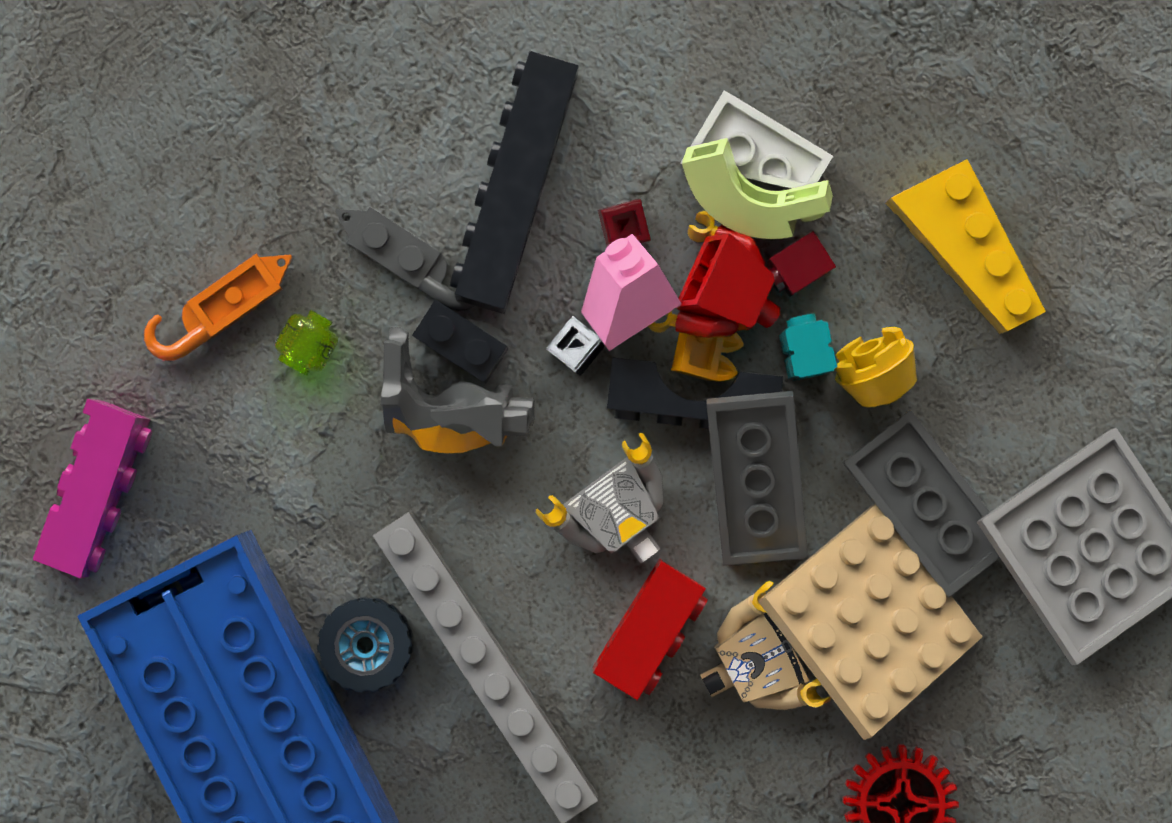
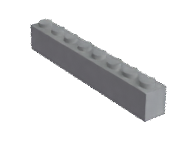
[373,511,598,823]

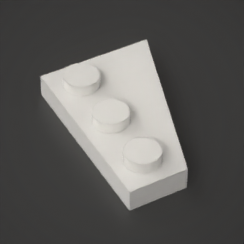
[680,90,833,189]

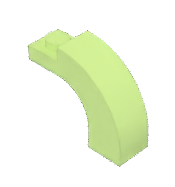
[682,138,833,239]

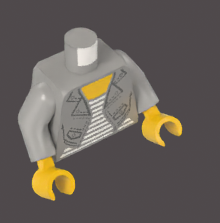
[535,433,664,564]

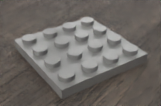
[977,428,1172,665]

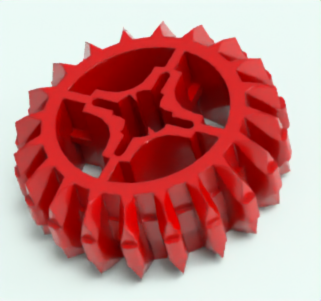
[842,744,959,823]

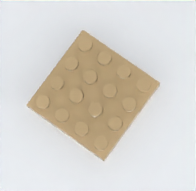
[758,504,983,740]

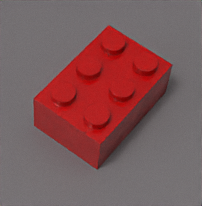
[593,558,708,700]

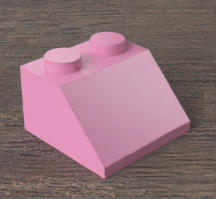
[581,234,682,351]

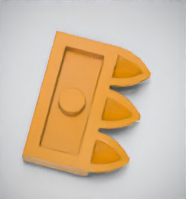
[671,333,744,381]

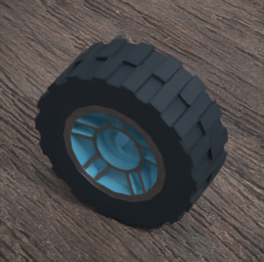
[317,597,414,693]

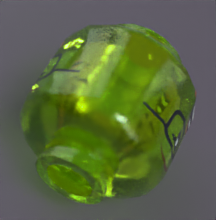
[275,310,338,376]

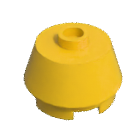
[835,327,917,407]

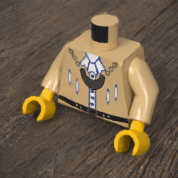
[700,581,832,710]

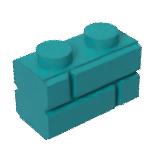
[779,313,837,381]

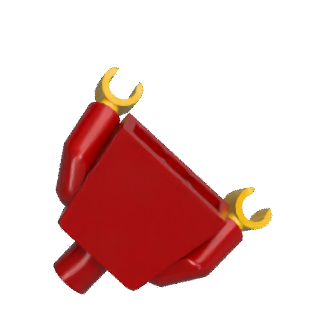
[648,211,780,338]

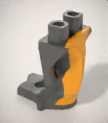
[381,327,535,453]

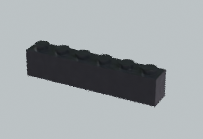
[450,51,579,314]

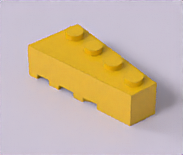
[885,159,1046,334]

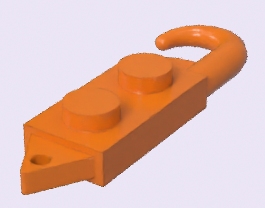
[144,253,293,361]

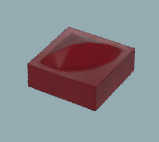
[598,199,651,247]

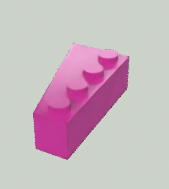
[33,398,152,579]

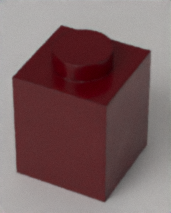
[767,231,836,297]

